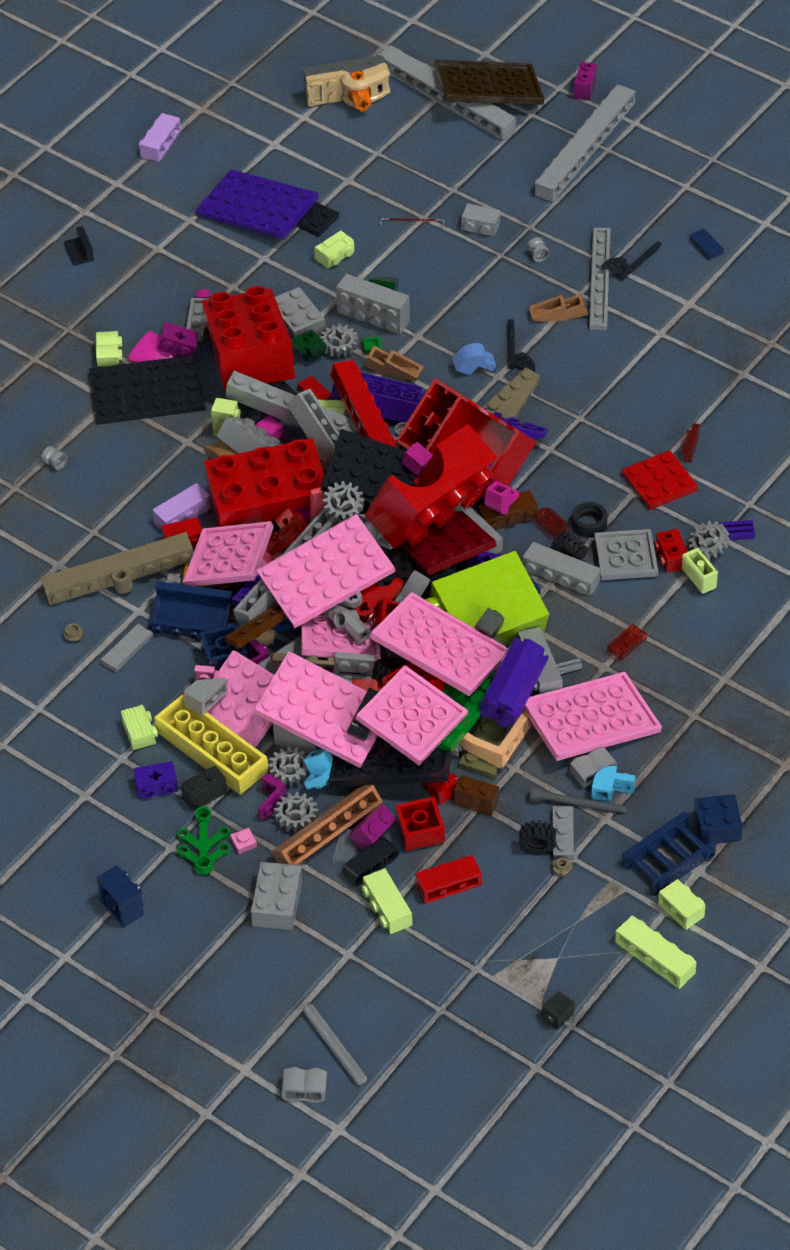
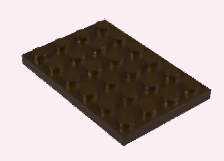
[434,60,544,105]

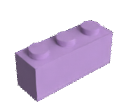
[139,113,181,162]
[152,483,212,530]

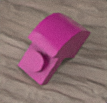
[485,481,519,515]

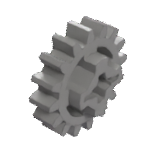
[320,324,358,357]
[323,481,364,522]
[688,521,730,560]
[268,747,310,787]
[274,792,318,833]

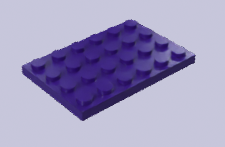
[195,169,319,240]

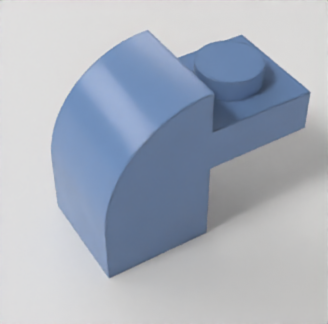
[452,343,497,376]

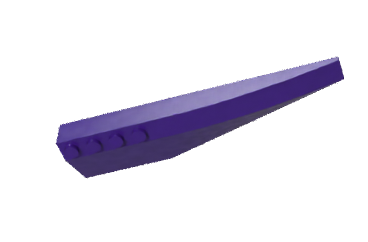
[331,372,548,438]

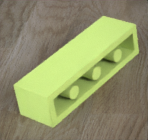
[615,915,696,989]

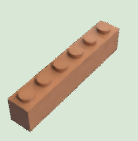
[271,785,383,865]

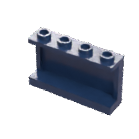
[147,581,233,639]

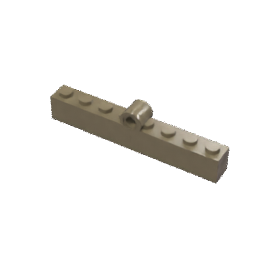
[41,532,194,605]

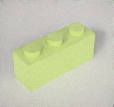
[361,868,412,934]

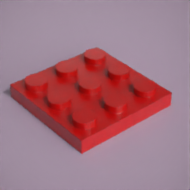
[622,450,698,511]

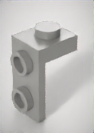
[395,570,430,603]

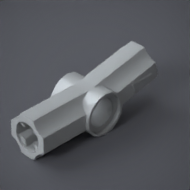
[323,604,371,643]

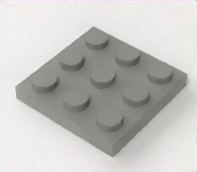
[594,529,658,580]

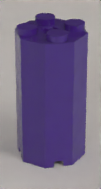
[478,638,549,728]

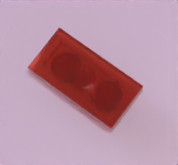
[682,423,700,463]
[607,624,647,661]

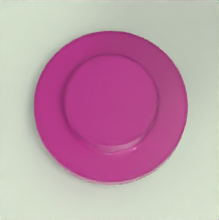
[194,289,212,299]

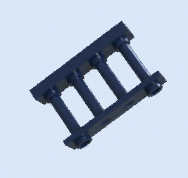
[622,812,717,896]

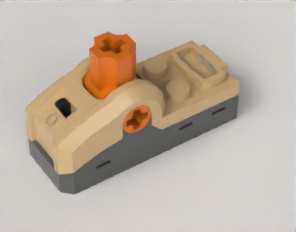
[303,55,391,112]

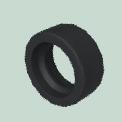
[572,502,608,538]

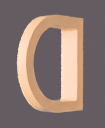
[459,709,531,769]

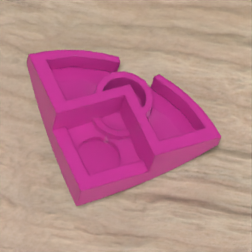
[127,331,178,363]

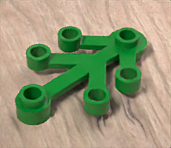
[177,806,230,875]

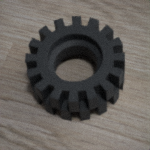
[550,531,587,561]
[373,657,406,683]
[519,820,556,855]

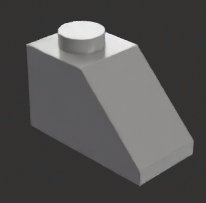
[183,678,228,716]

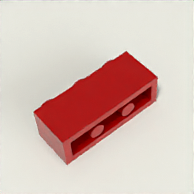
[415,855,482,904]

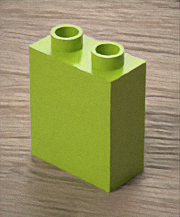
[425,551,549,646]

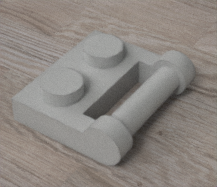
[333,652,375,680]

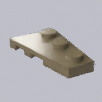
[269,652,335,670]

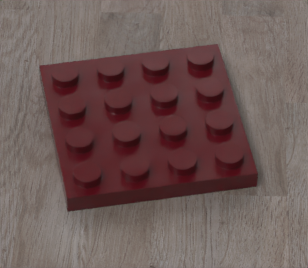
[398,511,497,575]

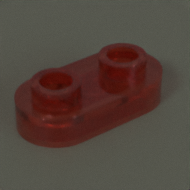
[536,507,567,537]

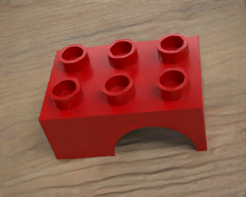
[201,286,295,391]
[395,378,536,498]
[365,424,498,549]
[204,438,325,527]

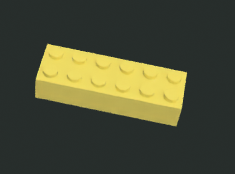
[154,694,268,795]

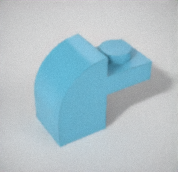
[304,749,333,790]
[591,766,636,803]

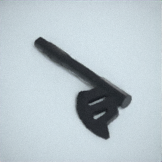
[601,241,662,280]
[508,319,535,372]

